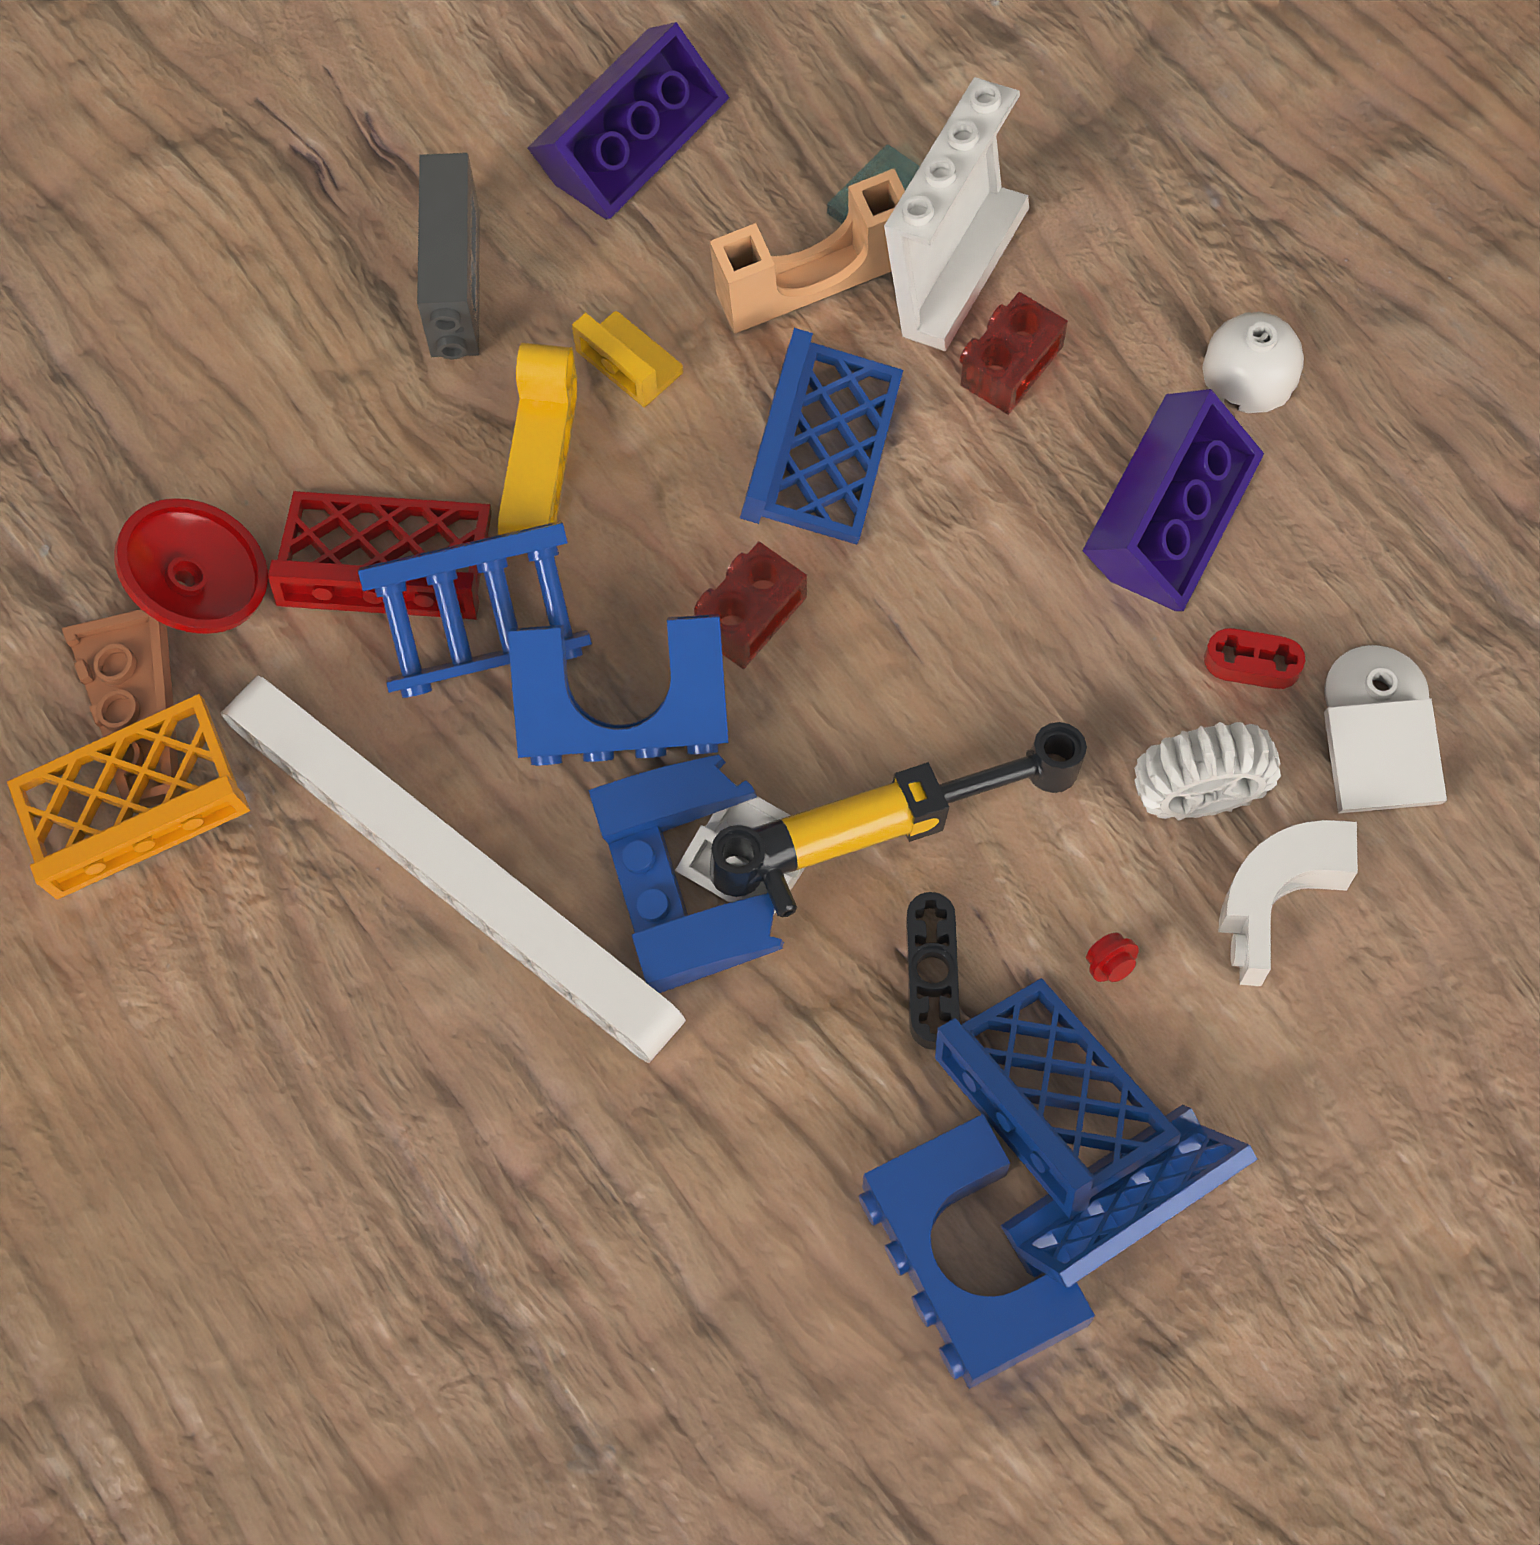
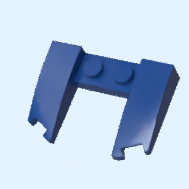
[588,754,784,993]

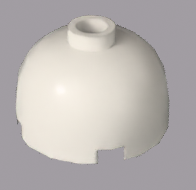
[1202,312,1304,413]

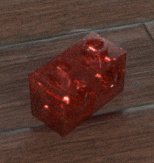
[959,291,1068,415]
[694,541,807,670]

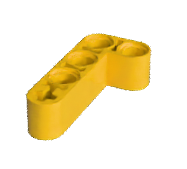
[498,343,578,535]

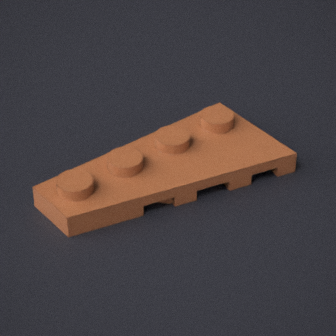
[62,609,181,807]

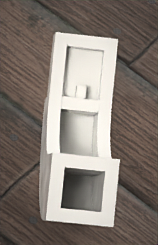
[1218,820,1358,986]

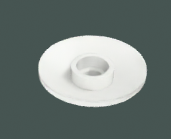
[1324,645,1429,707]

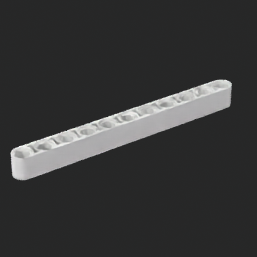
[220,676,686,1063]

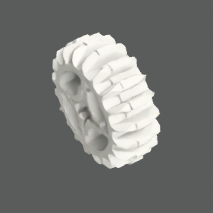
[1134,722,1281,821]

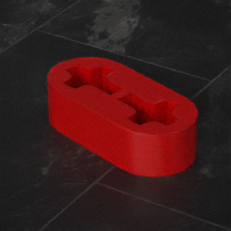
[1204,628,1306,689]

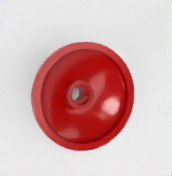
[114,498,268,634]

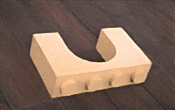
[710,168,905,334]

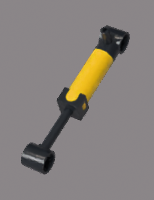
[709,722,1087,917]

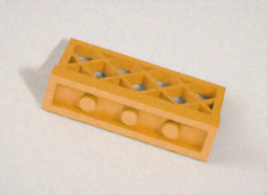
[7,694,250,900]

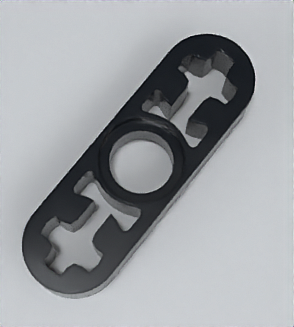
[906,892,960,1050]

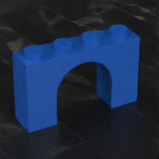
[508,614,729,766]
[858,1114,1095,1389]

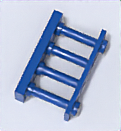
[358,521,592,698]

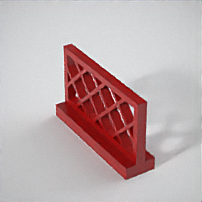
[268,491,492,620]

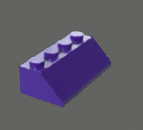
[527,22,729,219]
[1082,389,1264,611]

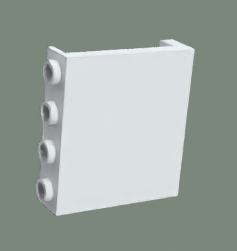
[884,77,1029,352]

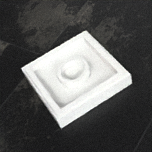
[1324,698,1447,814]

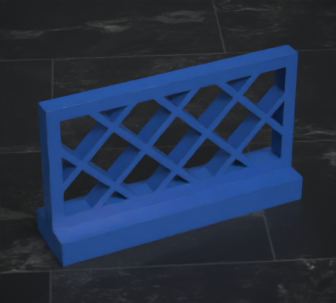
[740,328,903,545]
[935,978,1181,1219]
[1000,1105,1258,1288]

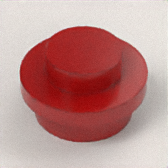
[1086,932,1139,982]

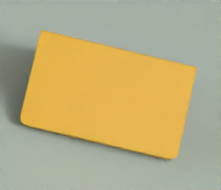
[572,311,683,408]

